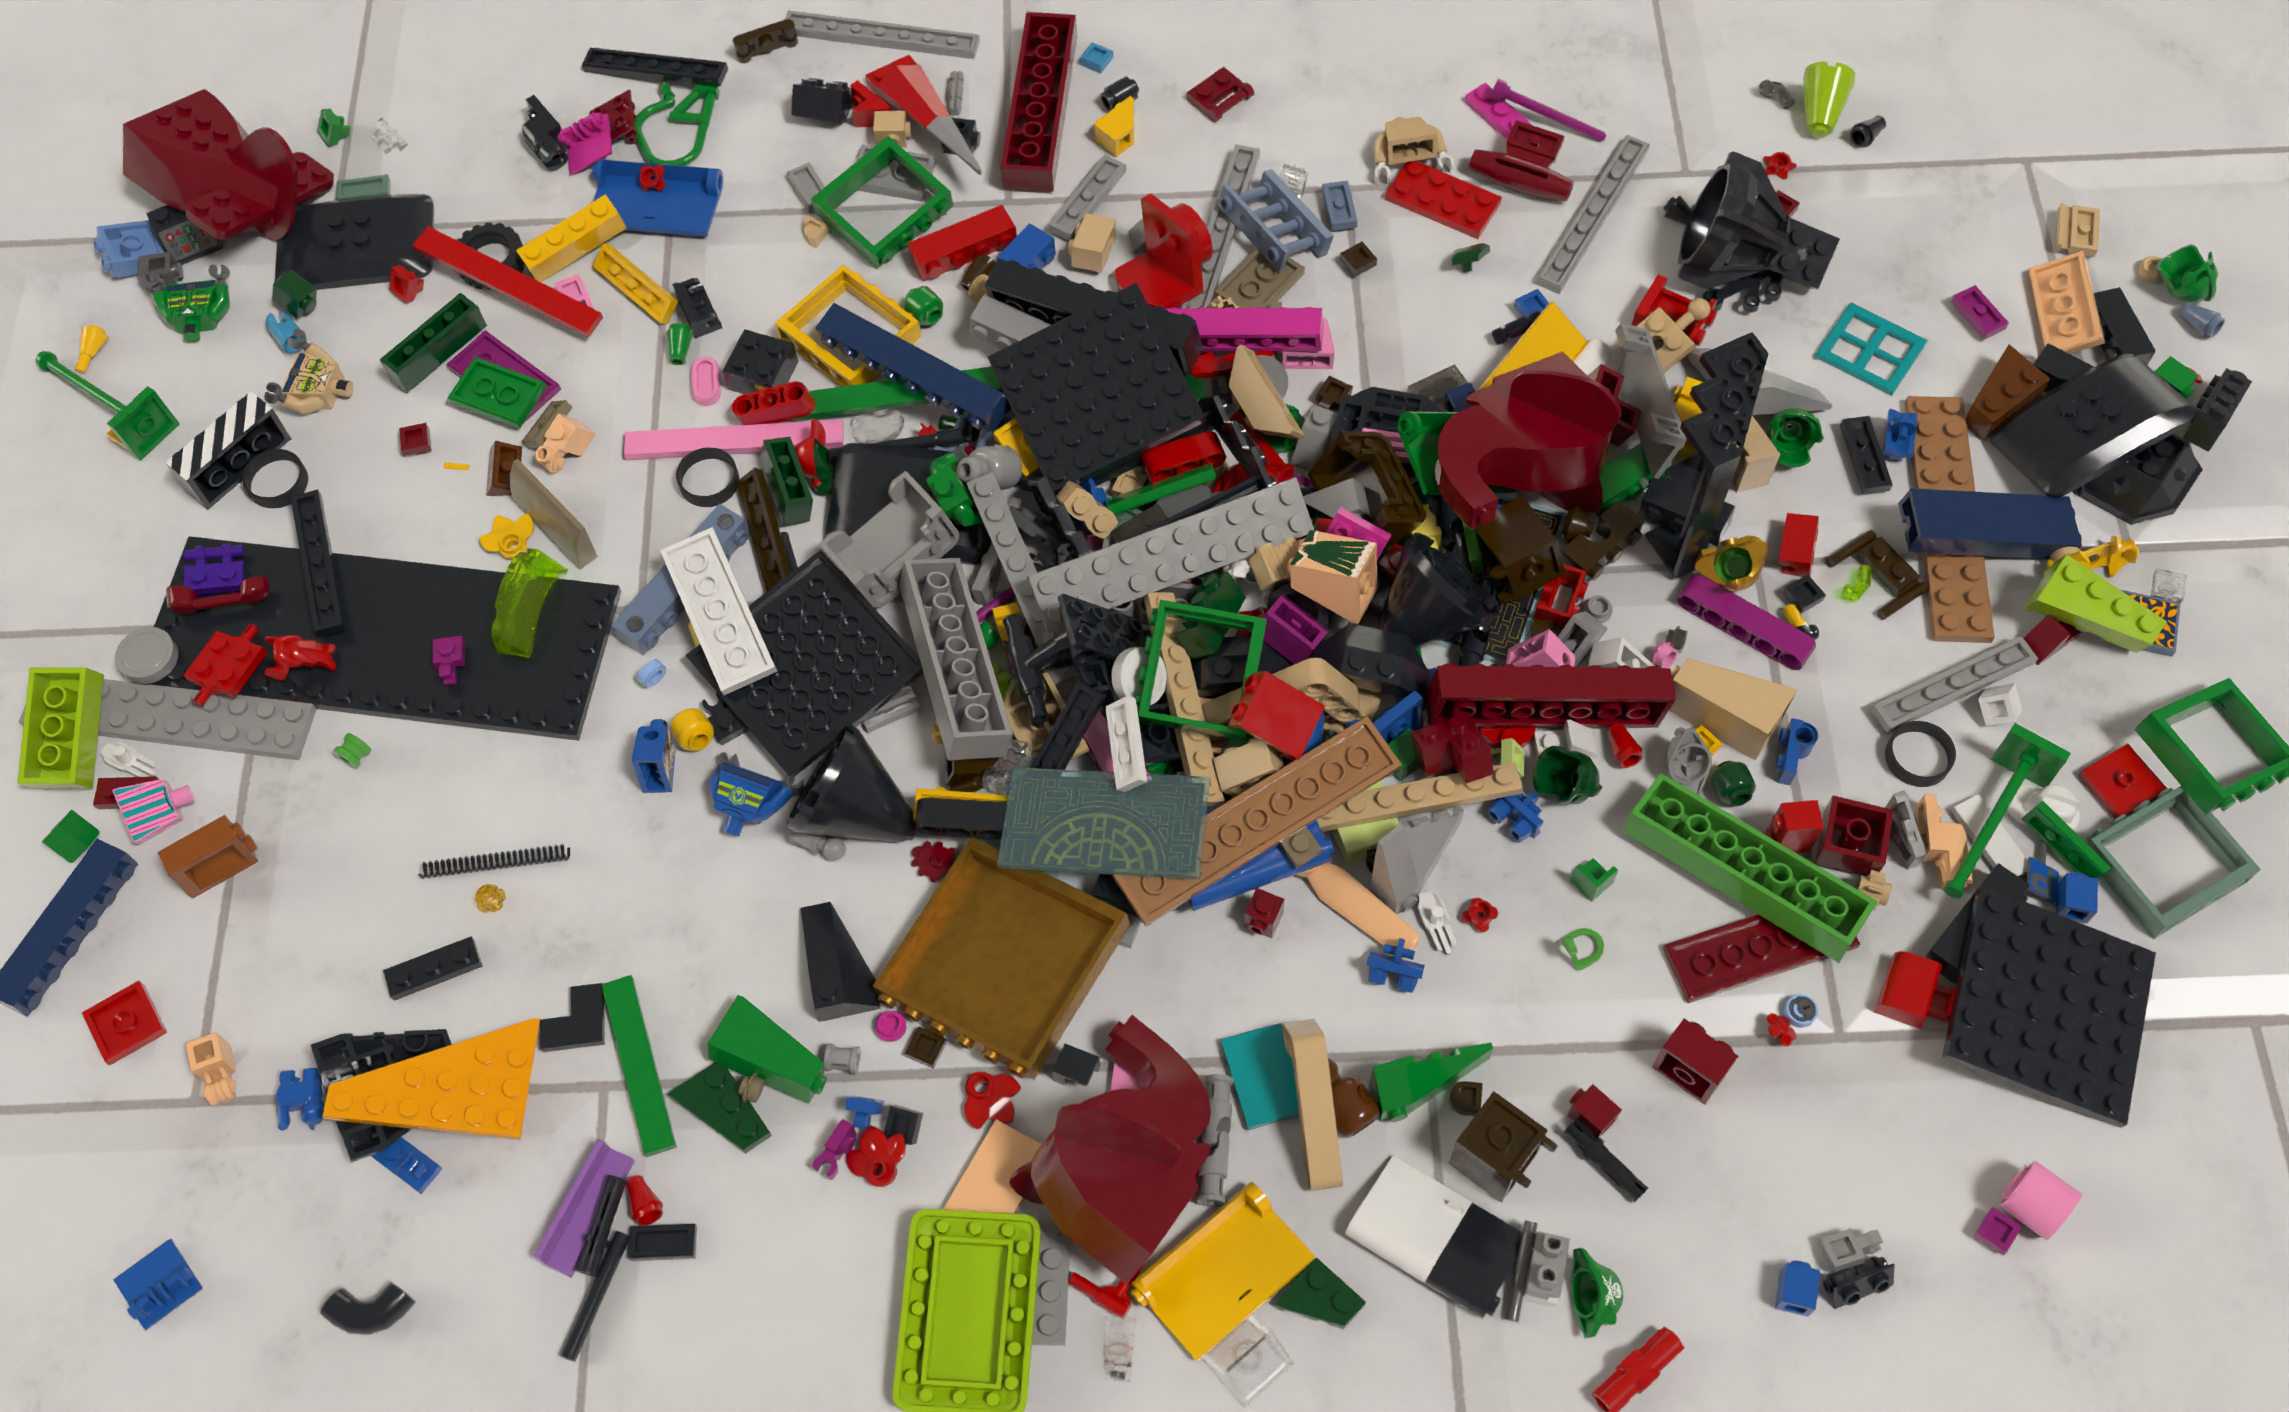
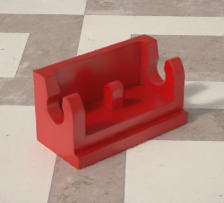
[1778,513,1819,577]

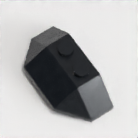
[1312,623,1430,702]
[1191,635,1295,699]

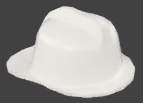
[2007,784,2080,830]

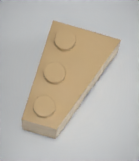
[1732,416,1780,492]

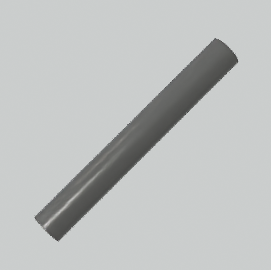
[1505,1220,1538,1322]

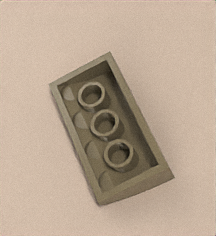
[510,459,598,570]

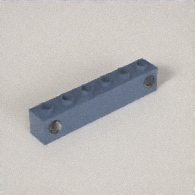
[611,503,750,656]

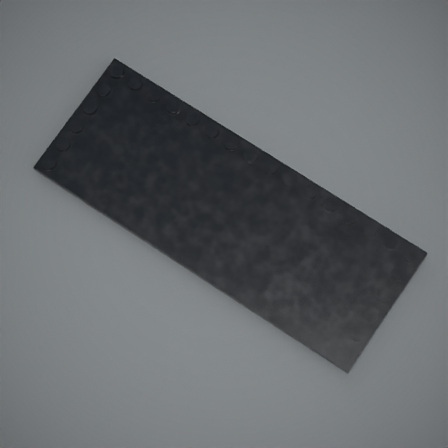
[134,536,621,741]

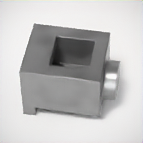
[138,252,183,293]

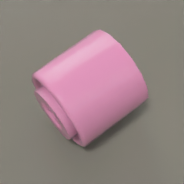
[2000,1161,2082,1240]

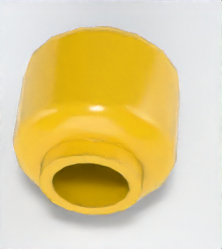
[670,708,714,751]

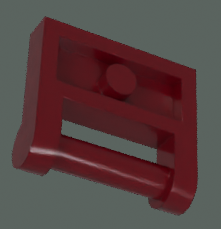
[1187,66,1254,122]

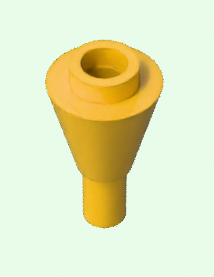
[74,325,109,374]

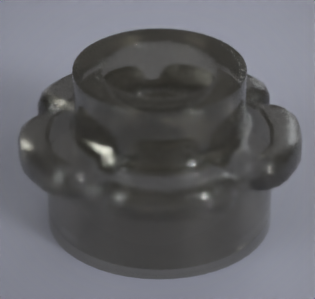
[1665,626,1688,653]

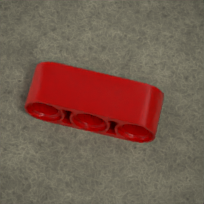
[732,381,816,425]
[1141,431,1227,483]

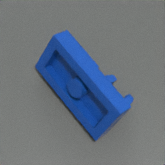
[371,1137,443,1194]

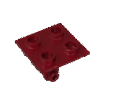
[589,90,638,143]

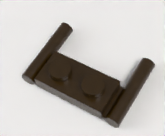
[1826,530,1928,620]

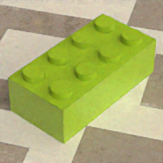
[17,667,104,789]

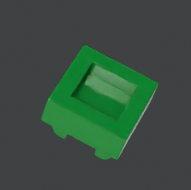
[317,109,351,145]

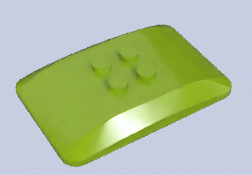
[893,1209,1041,1412]

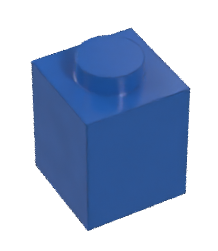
[2056,872,2098,924]
[1775,1261,1821,1317]

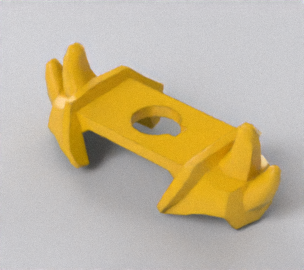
[2044,535,2139,577]

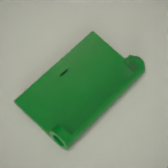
[1397,412,1518,495]

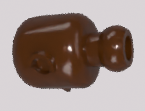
[1328,1058,1380,1138]

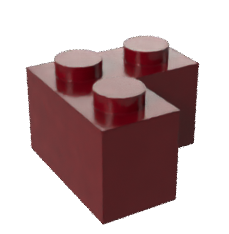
[1588,364,1642,446]
[1411,714,1494,784]

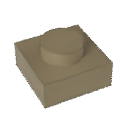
[1279,826,1322,869]

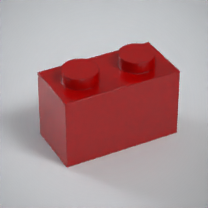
[1765,800,1824,853]

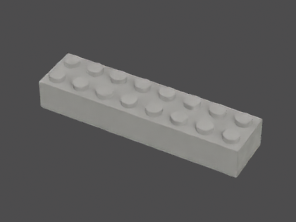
[899,558,1013,761]

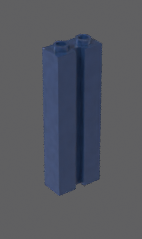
[1898,488,2082,559]

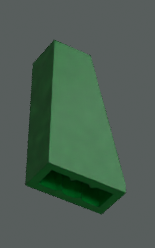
[708,995,827,1103]

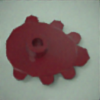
[912,841,955,883]

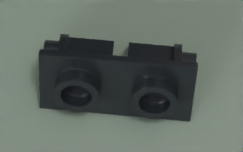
[1823,1256,1895,1309]

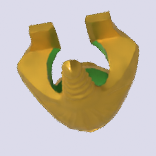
[1694,535,1768,592]

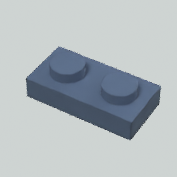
[1322,180,1358,231]

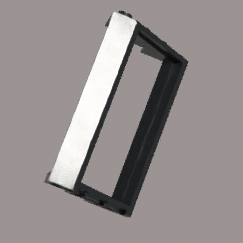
[1645,332,1769,579]
[1027,395,1277,559]

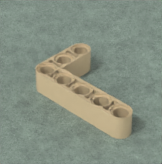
[1201,658,1361,740]
[1282,1019,1343,1191]

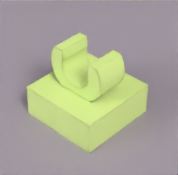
[1491,738,1525,778]

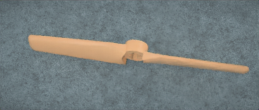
[1226,795,1420,958]

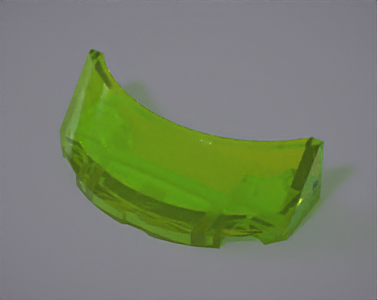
[491,548,568,658]

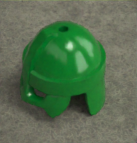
[2156,244,2218,303]
[1766,408,1824,467]

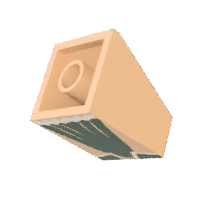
[1287,530,1377,624]

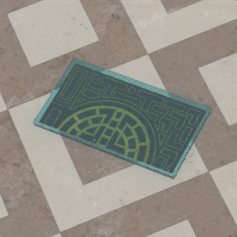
[997,767,1211,879]

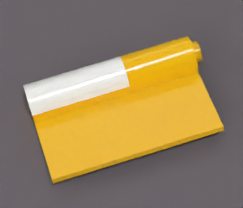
[1478,301,1612,390]

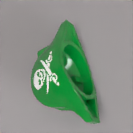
[1570,1248,1623,1338]

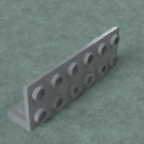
[1615,323,1687,479]

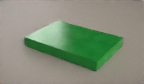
[447,357,547,429]

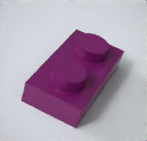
[1951,285,2009,340]

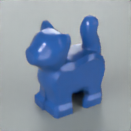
[276,1068,325,1131]

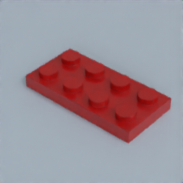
[1385,161,1502,239]

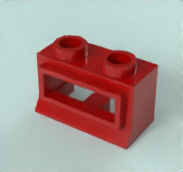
[1533,564,1588,629]

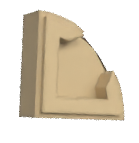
[803,215,830,248]

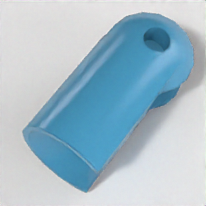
[265,310,307,353]

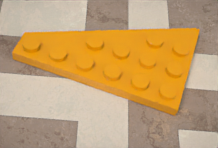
[323,1018,540,1140]

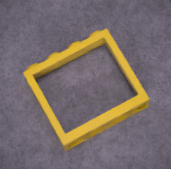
[775,265,921,387]

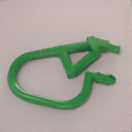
[635,81,720,166]

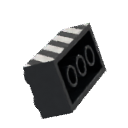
[165,391,291,510]

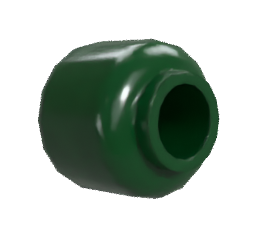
[1711,760,1756,806]

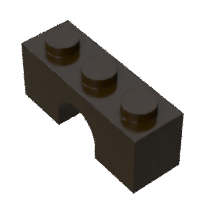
[1560,500,1644,583]

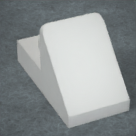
[1533,720,1597,759]

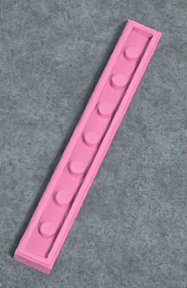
[624,420,844,460]

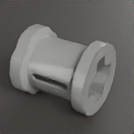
[824,1043,861,1075]

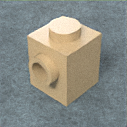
[873,111,912,148]

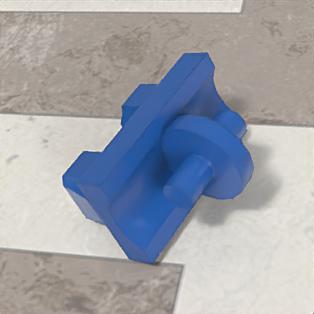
[1883,409,1918,462]
[1488,792,1544,843]
[1367,938,1425,993]

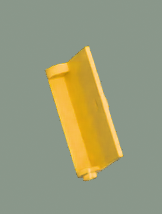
[1131,1182,1316,1362]

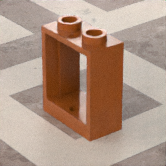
[157,815,259,898]

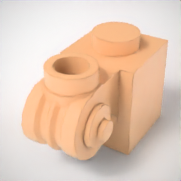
[536,413,595,473]
[185,1032,237,1106]

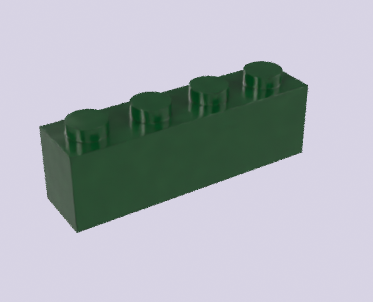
[379,293,487,392]

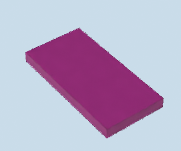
[447,330,561,424]

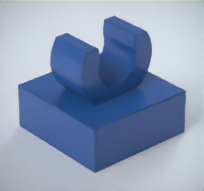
[845,1096,884,1129]

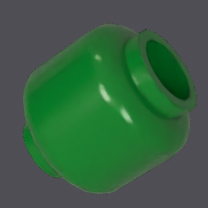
[904,286,944,326]

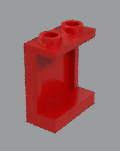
[1631,274,1718,346]
[1229,671,1325,760]

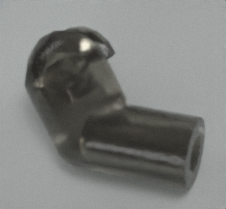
[1759,80,1795,109]

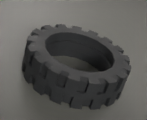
[457,222,525,290]

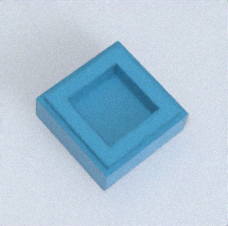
[1079,42,1114,74]

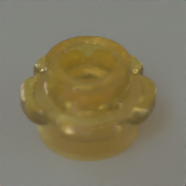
[475,884,506,913]

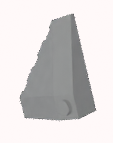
[1686,348,1832,415]
[1370,806,1464,914]

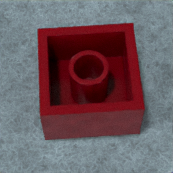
[1815,795,1894,876]
[1652,1018,1739,1105]

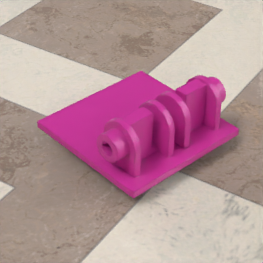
[557,112,612,175]

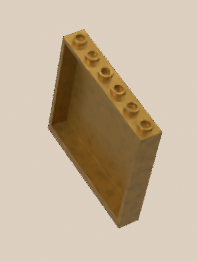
[873,838,1130,1080]

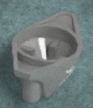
[1667,727,1712,796]

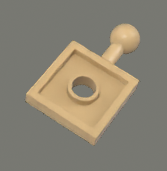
[1617,298,1710,374]

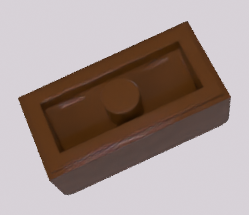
[486,441,522,496]

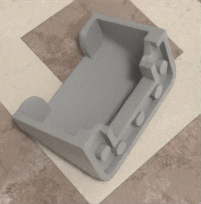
[819,470,959,607]

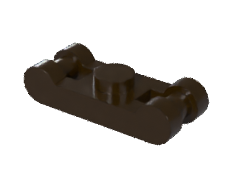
[733,19,798,63]

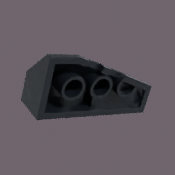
[801,902,881,1022]

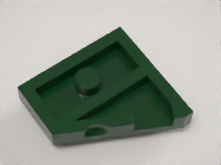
[1274,1257,1366,1329]

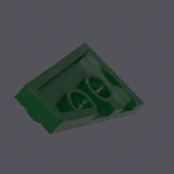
[667,1062,772,1154]

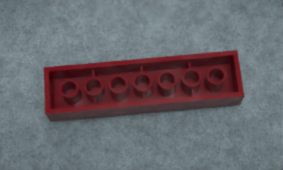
[1000,12,1077,192]
[1425,664,1676,728]

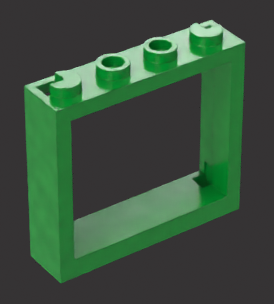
[811,136,954,269]
[1136,600,1267,741]
[2134,678,2289,815]

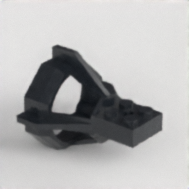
[1677,151,1840,289]

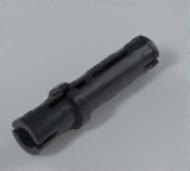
[1563,1118,1649,1203]
[576,1175,627,1276]

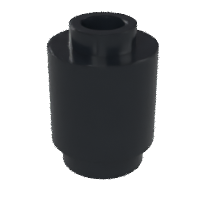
[1100,76,1139,111]

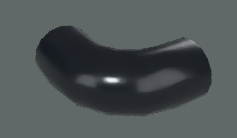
[321,1282,416,1335]

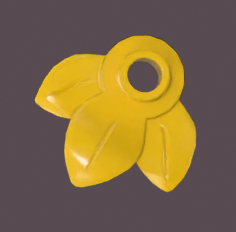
[479,513,534,559]

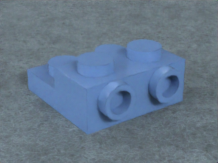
[93,220,165,278]

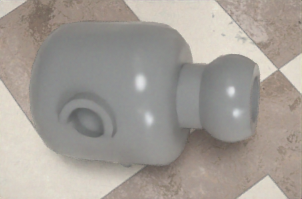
[957,444,1022,490]

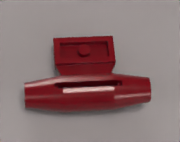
[1469,120,1574,201]

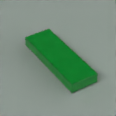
[2022,801,2111,879]

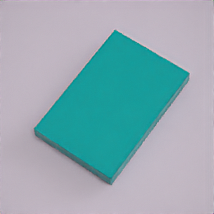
[1221,1023,1299,1130]

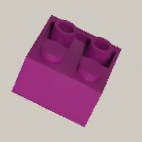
[1263,595,1329,664]

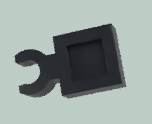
[702,693,748,745]

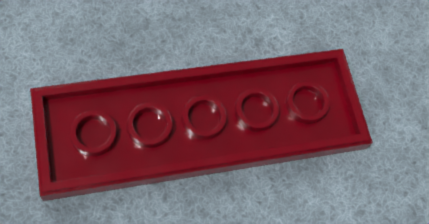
[1663,914,1860,1004]

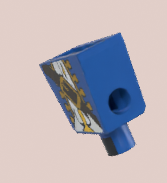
[631,719,675,793]

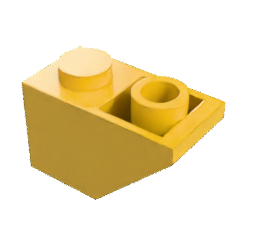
[1094,96,1134,157]

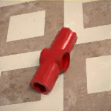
[1591,1326,1685,1412]

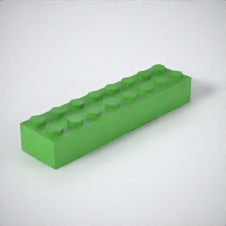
[1623,773,1878,963]

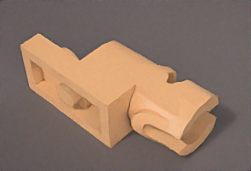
[1915,794,1972,891]

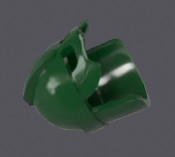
[1533,746,1602,804]

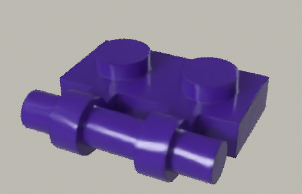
[184,543,246,595]

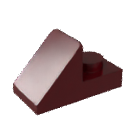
[2023,615,2082,666]

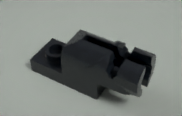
[522,95,568,171]

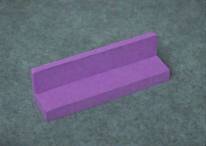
[534,1139,635,1278]

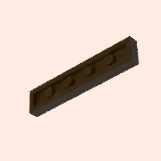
[736,467,791,592]

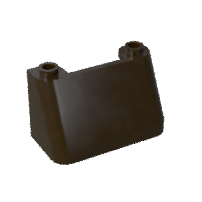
[1307,431,1427,552]

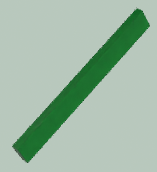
[792,366,1003,422]

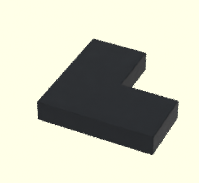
[540,983,605,1052]

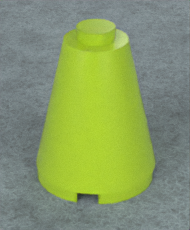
[1803,61,1856,138]

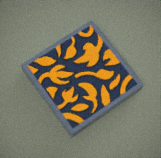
[2121,590,2181,656]

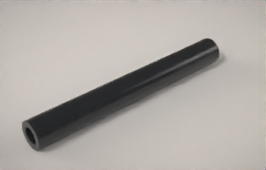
[560,1231,630,1362]

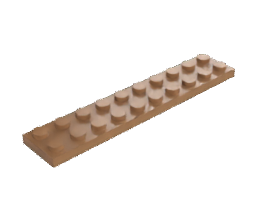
[1905,396,1995,643]
[1112,716,1402,927]

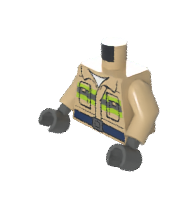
[264,329,353,414]

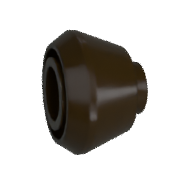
[1561,506,1595,543]

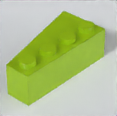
[2023,554,2167,653]

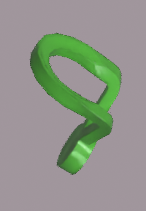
[1560,928,1604,970]

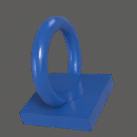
[1344,688,1423,744]

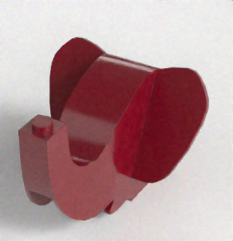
[1434,351,1621,530]
[1009,1015,1211,1284]

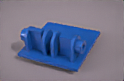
[113,1238,203,1331]

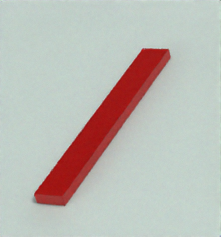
[413,226,603,338]

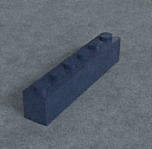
[0,838,138,1017]

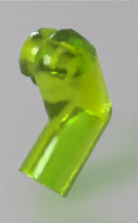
[1841,565,1872,602]

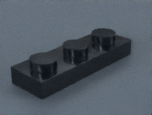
[1840,416,1893,494]
[383,936,483,1001]

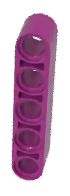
[1677,574,1816,671]

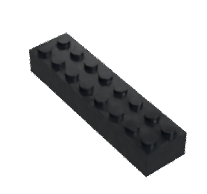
[985,258,1203,375]

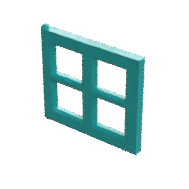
[1815,303,1928,396]

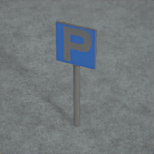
[2027,839,2059,904]

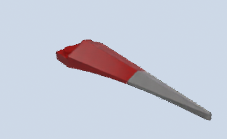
[866,55,982,175]

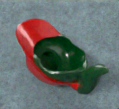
[795,419,835,495]

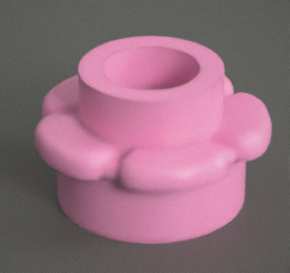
[1650,642,1678,668]

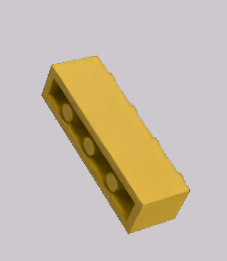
[516,194,627,282]

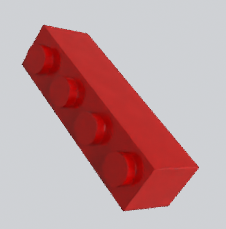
[907,204,1017,282]

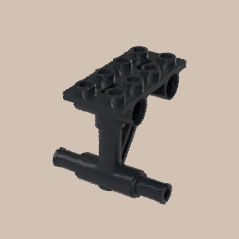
[1003,593,1146,724]

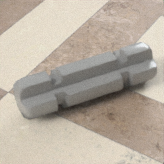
[947,71,964,115]

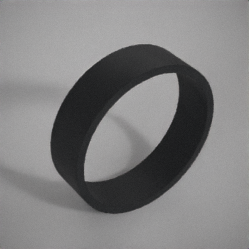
[676,447,740,507]
[242,449,308,509]
[1885,721,1956,787]

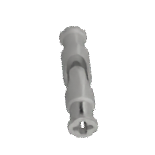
[1197,1074,1234,1207]

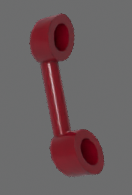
[166,576,270,615]

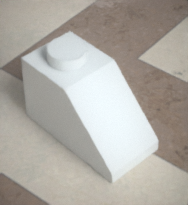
[1588,637,1655,668]

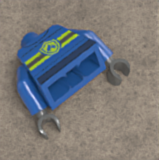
[708,752,804,836]

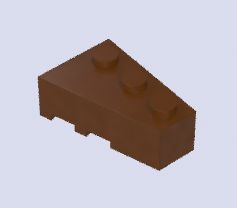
[1966,344,2050,441]

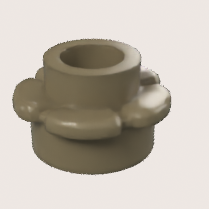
[738,1073,765,1103]

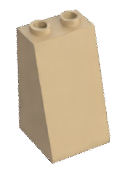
[1669,658,1797,761]

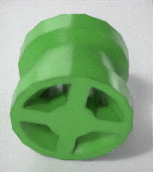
[333,733,372,769]

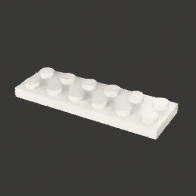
[660,527,777,695]

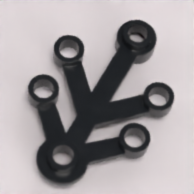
[1702,262,1783,313]

